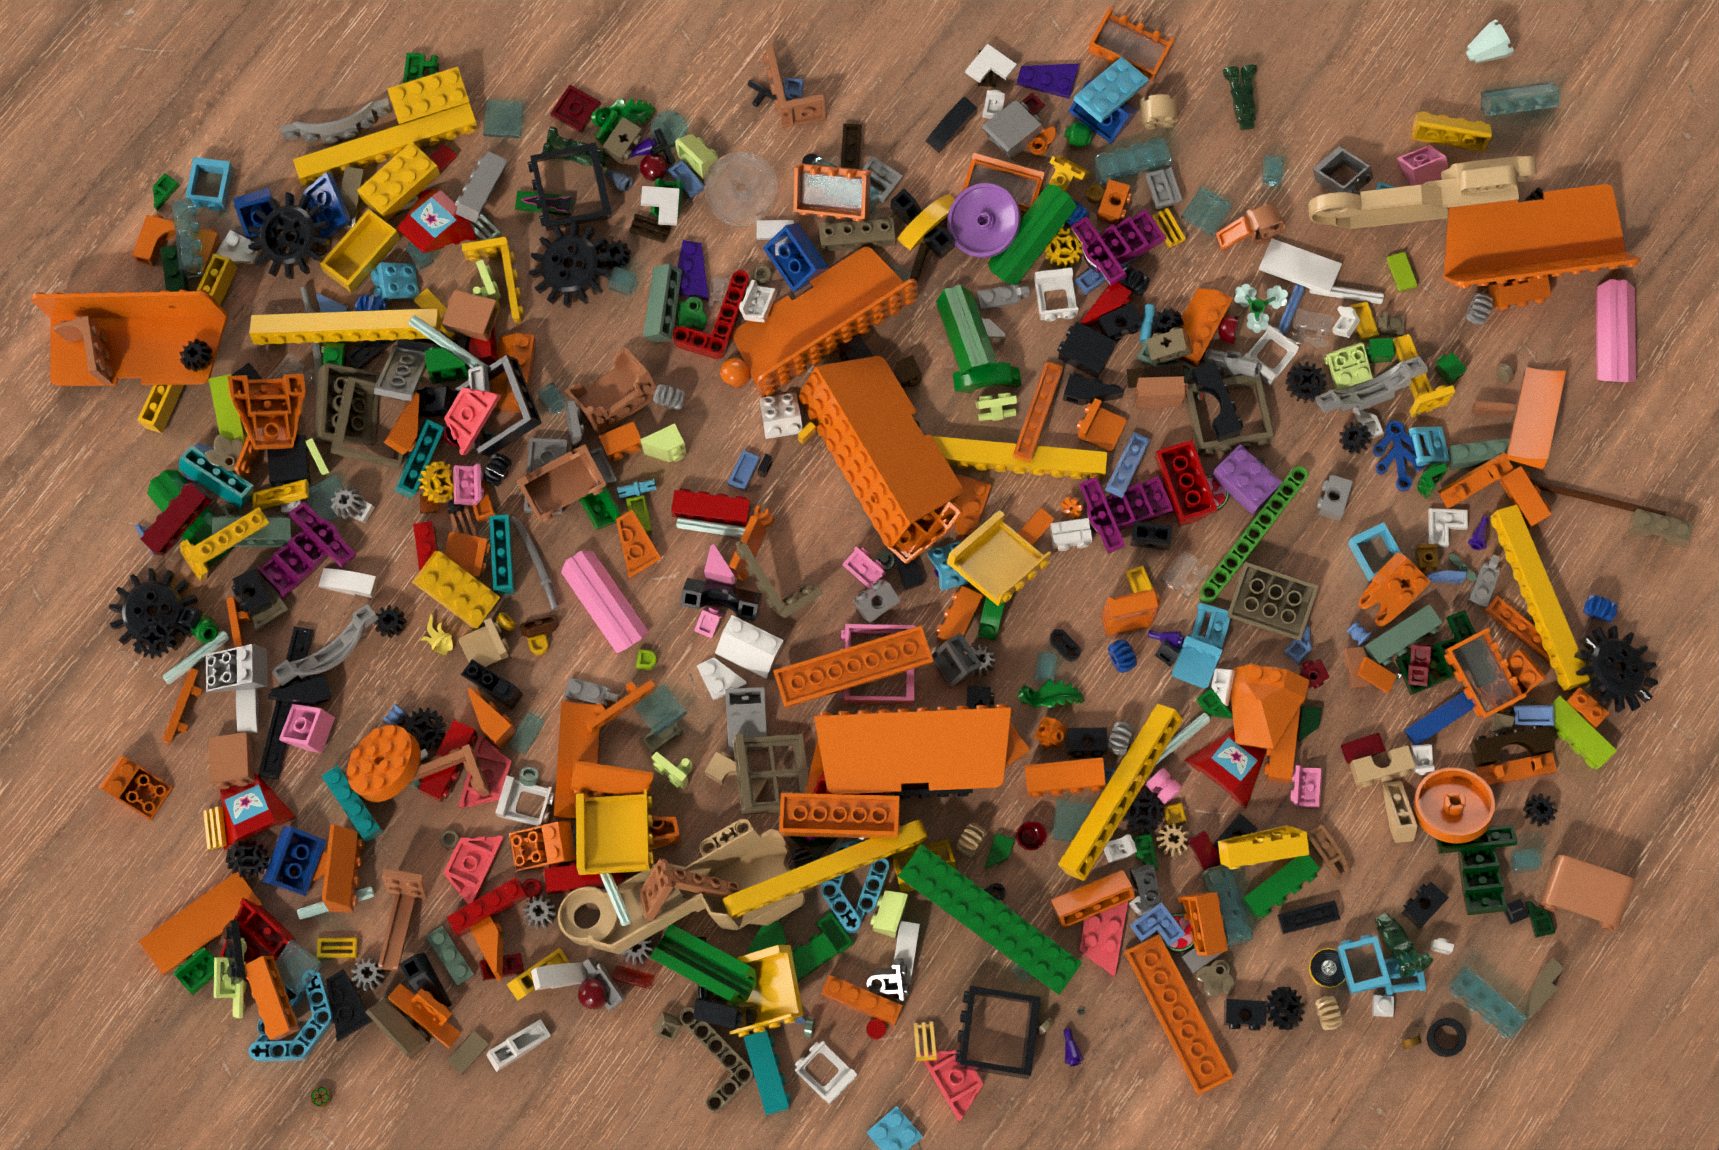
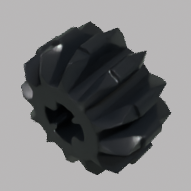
[600,239,631,271]
[1119,267,1150,295]
[1151,308,1184,334]
[179,339,213,372]
[1339,422,1372,454]
[483,453,512,487]
[374,605,407,638]
[1523,793,1558,827]
[791,846,814,869]

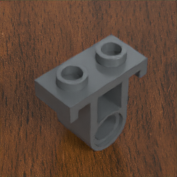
[1130,864,1161,907]
[867,958,910,1003]

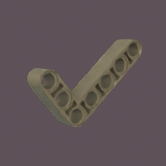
[680,1007,754,1113]

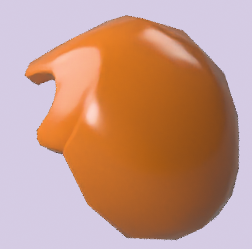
[720,358,750,388]

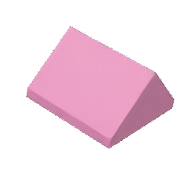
[704,544,736,587]

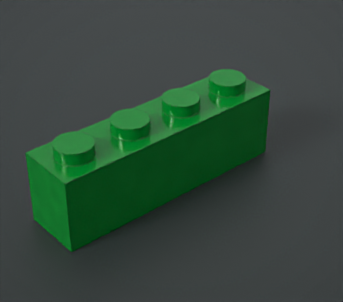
[1241,855,1320,919]
[792,932,838,983]

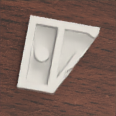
[215,230,263,264]
[697,658,747,701]

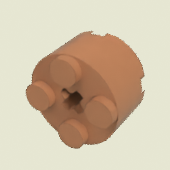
[1246,202,1286,245]

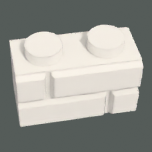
[1050,518,1092,551]

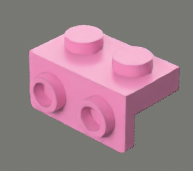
[453,463,484,505]
[842,547,886,589]
[1291,765,1322,808]

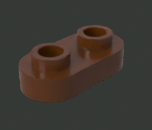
[520,615,559,638]

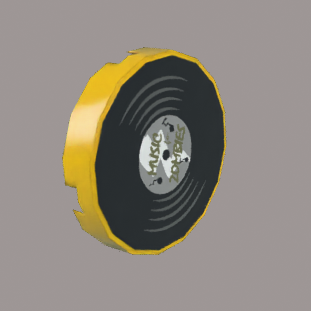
[1308,948,1346,989]

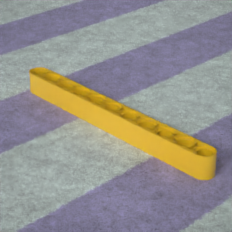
[722,820,929,919]

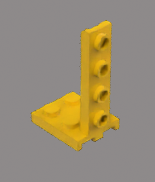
[1049,155,1092,192]
[461,237,524,323]
[1393,334,1455,418]
[179,507,269,583]

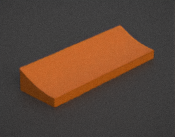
[1506,366,1566,470]
[554,701,600,820]
[779,793,900,839]
[138,872,263,976]

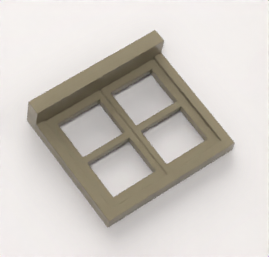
[733,734,808,815]

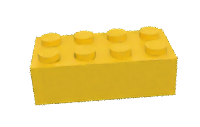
[387,67,470,125]
[357,141,440,222]
[320,209,400,293]
[412,551,500,628]

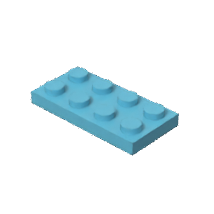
[1073,57,1149,123]

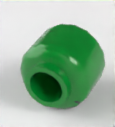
[1064,122,1093,148]
[191,615,219,643]

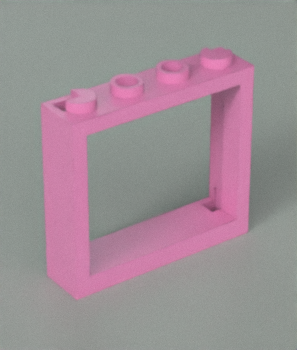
[840,624,915,705]

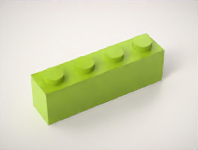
[209,374,248,446]
[1547,696,1617,770]

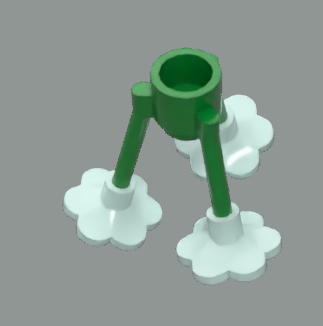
[1234,283,1288,333]

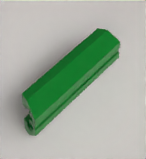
[987,184,1077,285]
[936,285,998,376]
[147,470,234,567]
[650,924,757,1005]

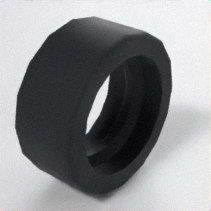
[1426,1018,1467,1057]

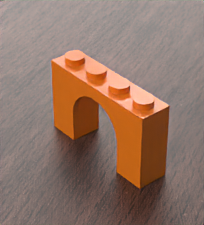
[132,215,221,279]

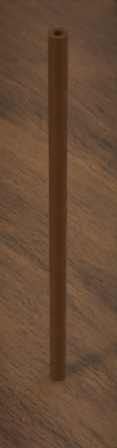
[1488,471,1666,516]

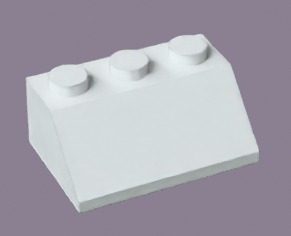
[715,615,784,679]

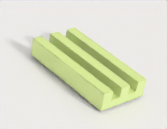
[306,438,330,476]

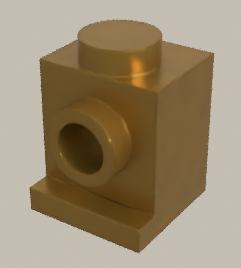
[1415,543,1439,574]

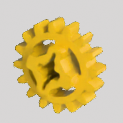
[1044,228,1083,268]
[419,462,454,503]

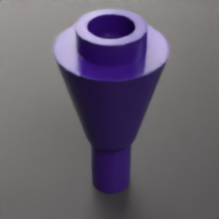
[630,137,657,158]
[1468,516,1489,550]
[1148,630,1184,647]
[1063,1028,1084,1066]

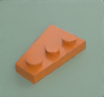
[955,473,992,537]
[616,510,662,578]

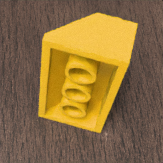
[1411,111,1492,152]

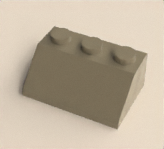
[366,998,429,1060]

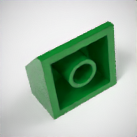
[425,347,469,384]

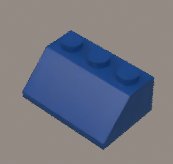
[1068,78,1138,144]
[763,223,829,292]
[262,826,326,896]

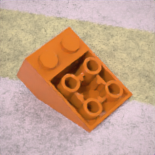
[1474,648,1548,712]
[467,687,516,750]
[98,755,173,820]
[509,822,577,872]

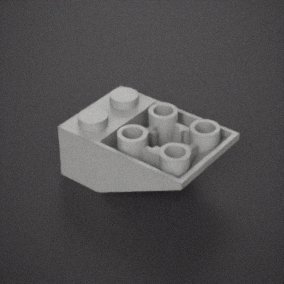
[206,644,267,692]
[725,687,768,751]

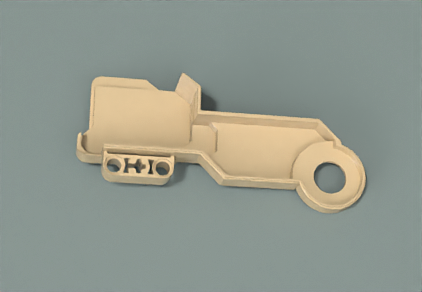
[1308,156,1537,229]
[558,819,805,954]

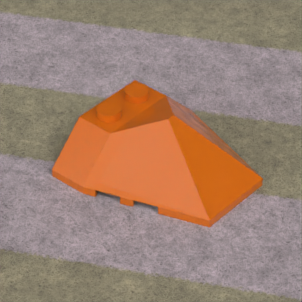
[227,374,306,450]
[882,500,963,564]
[1231,664,1310,750]

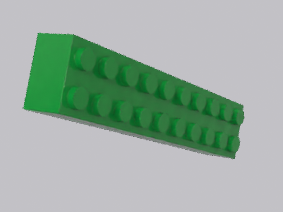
[897,844,1082,995]

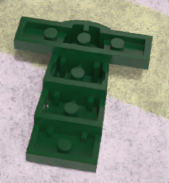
[1395,610,1496,695]
[1435,824,1518,915]

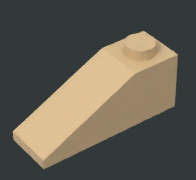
[1382,781,1418,843]

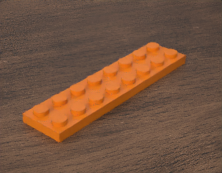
[773,625,934,708]
[1124,934,1234,1096]

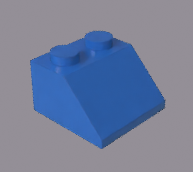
[233,187,273,239]

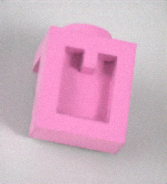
[694,606,723,638]

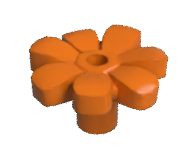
[1060,496,1083,519]

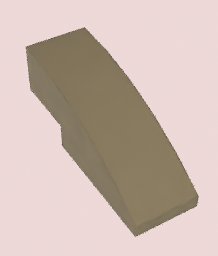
[340,166,366,228]
[1525,957,1565,1019]

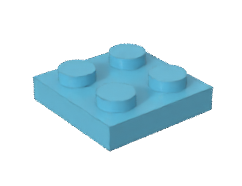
[866,1106,923,1150]

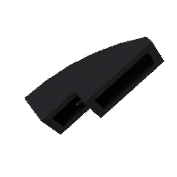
[926,96,978,153]

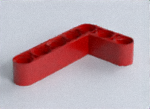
[672,270,749,359]

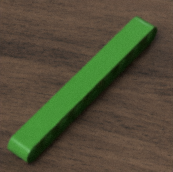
[1199,466,1308,604]

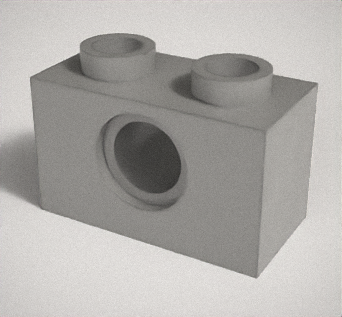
[1316,475,1353,521]
[852,579,900,623]

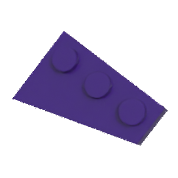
[1016,64,1079,99]
[677,240,709,300]

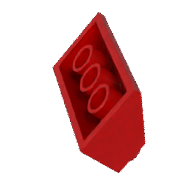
[1155,440,1218,527]

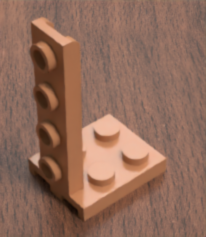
[763,45,826,128]
[410,744,491,797]
[639,858,741,921]
[378,869,428,972]

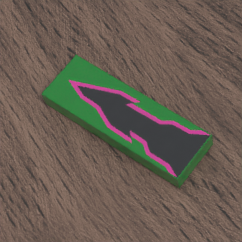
[515,191,573,215]

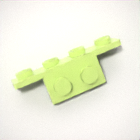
[214,937,247,1018]

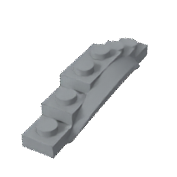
[280,99,392,144]
[1315,356,1428,413]
[271,604,378,686]

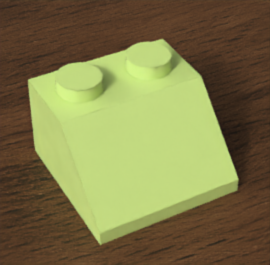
[675,134,719,179]
[640,423,687,462]
[870,890,908,938]

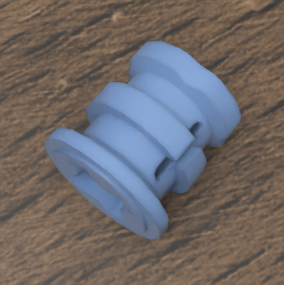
[1346,620,1373,646]
[383,704,409,725]

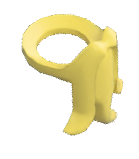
[421,614,453,655]

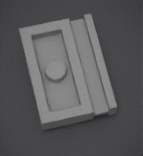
[1145,167,1182,210]

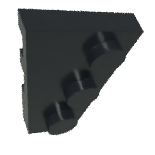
[326,969,373,1042]

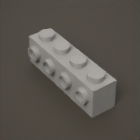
[455,151,508,223]

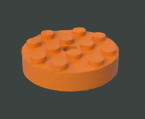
[347,725,421,802]
[1414,767,1495,843]

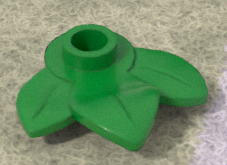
[676,297,707,331]

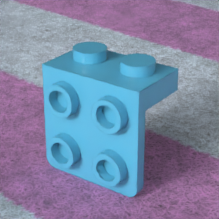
[371,262,419,303]
[927,541,970,591]
[1172,635,1222,689]

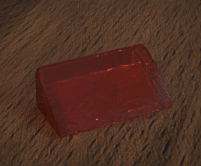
[611,966,654,990]

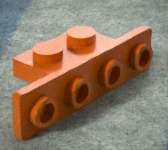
[388,983,461,1048]

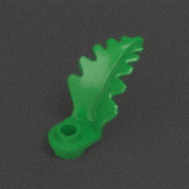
[591,98,655,127]
[1018,680,1085,708]

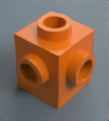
[1034,717,1068,749]

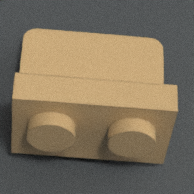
[459,618,509,667]

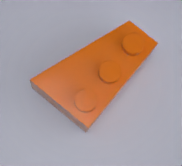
[1488,275,1552,310]
[1177,892,1228,956]

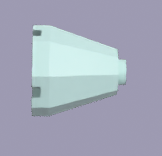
[1466,19,1514,63]

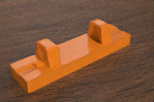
[1437,452,1514,509]
[226,597,251,648]
[161,668,202,745]
[587,680,655,734]
[1475,752,1557,786]

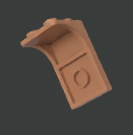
[53,316,113,385]

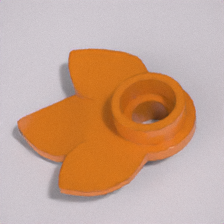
[1026,126,1056,155]

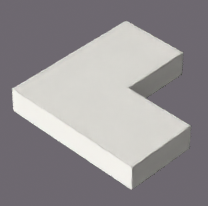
[965,44,1017,83]
[641,186,679,226]
[757,220,794,255]
[1428,508,1468,547]

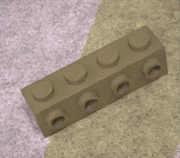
[819,217,895,252]

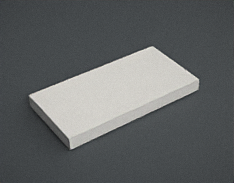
[1259,238,1342,295]

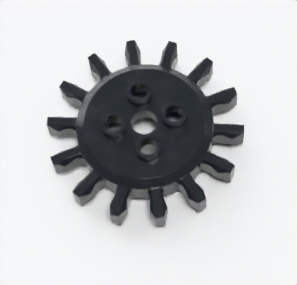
[248,192,331,279]
[529,222,614,308]
[109,568,198,657]
[1574,626,1658,713]

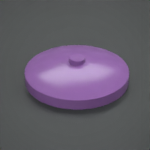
[947,183,1021,258]

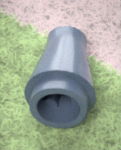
[605,168,633,192]

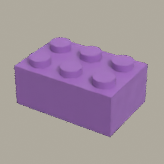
[1211,445,1282,515]

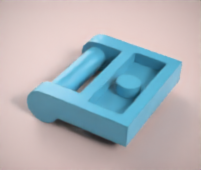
[1408,426,1450,466]
[1189,603,1230,649]
[1384,955,1426,996]

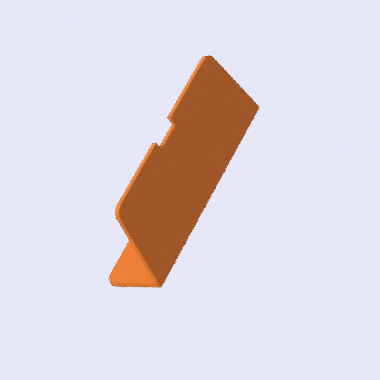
[1443,184,1641,289]
[732,247,918,397]
[31,289,228,386]
[799,356,963,548]
[814,704,1014,794]

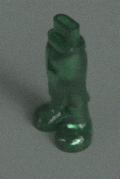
[1223,64,1258,130]
[542,126,608,167]
[1374,913,1433,978]

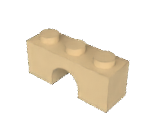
[1349,745,1416,788]
[705,752,768,803]

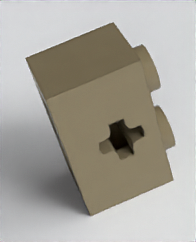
[603,117,643,164]
[1147,327,1192,365]

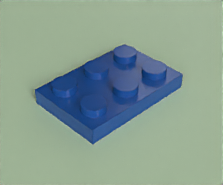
[303,172,351,239]

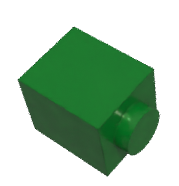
[1365,338,1394,363]
[1435,352,1467,386]

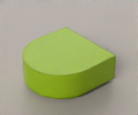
[636,649,657,670]

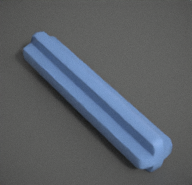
[1278,284,1305,336]

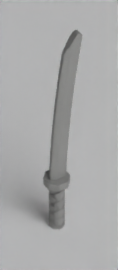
[300,286,322,386]
[511,516,559,610]

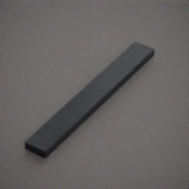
[258,626,314,780]

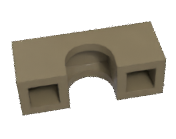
[1628,508,1693,548]

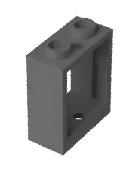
[1313,146,1373,194]
[932,633,982,689]

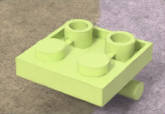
[473,260,501,306]
[1324,342,1373,389]
[975,392,1017,421]
[651,752,693,789]

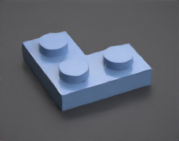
[1130,902,1185,946]

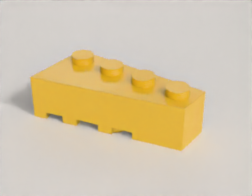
[1218,825,1309,869]

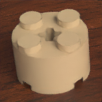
[1140,94,1178,129]

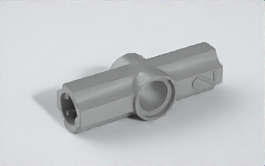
[1203,348,1262,378]

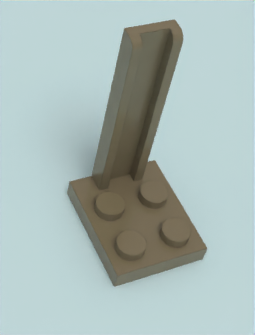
[735,541,823,618]

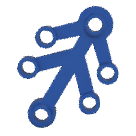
[1373,421,1425,492]

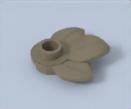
[205,435,243,471]
[1196,960,1235,997]

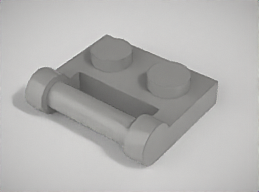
[854,156,903,203]

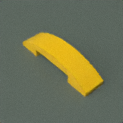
[897,194,955,251]

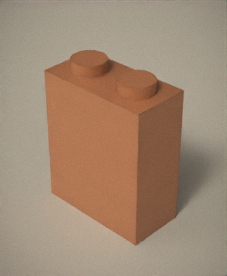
[442,290,501,341]
[1135,376,1188,408]
[209,732,254,789]

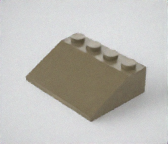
[314,363,380,445]
[1227,562,1319,641]

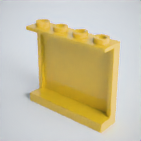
[947,510,1051,606]
[576,789,654,875]
[730,945,804,1037]

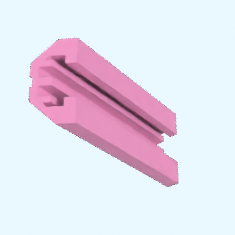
[1596,279,1636,382]
[561,551,649,653]

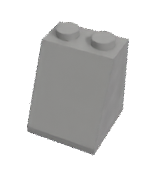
[982,100,1043,160]

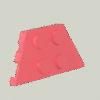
[444,387,501,455]
[458,735,512,808]
[443,836,504,904]
[1079,901,1128,977]
[920,1050,984,1122]

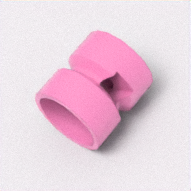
[1145,768,1183,805]

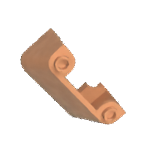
[565,347,656,435]
[516,444,606,522]
[1539,855,1635,931]

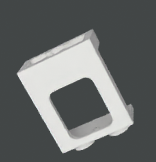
[1034,268,1079,322]
[1244,325,1299,386]
[495,776,555,827]
[795,1041,857,1105]

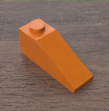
[383,392,419,455]
[470,916,504,982]

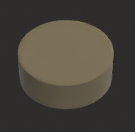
[753,265,771,285]
[1496,364,1514,383]
[440,829,460,850]
[1036,1016,1054,1035]

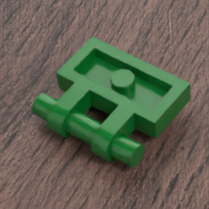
[403,53,439,83]

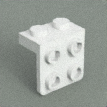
[759,393,802,439]

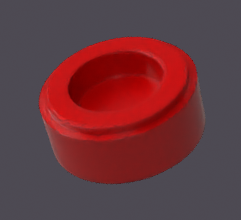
[522,878,542,899]
[866,1019,886,1040]

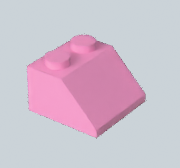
[1397,145,1448,186]
[279,704,335,753]

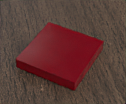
[550,84,601,133]

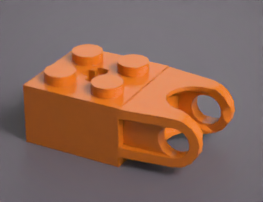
[1358,551,1431,626]

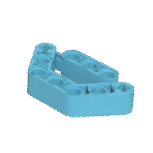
[821,838,889,934]
[248,969,334,1062]

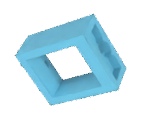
[185,157,234,211]
[1347,522,1402,583]
[1337,934,1391,995]

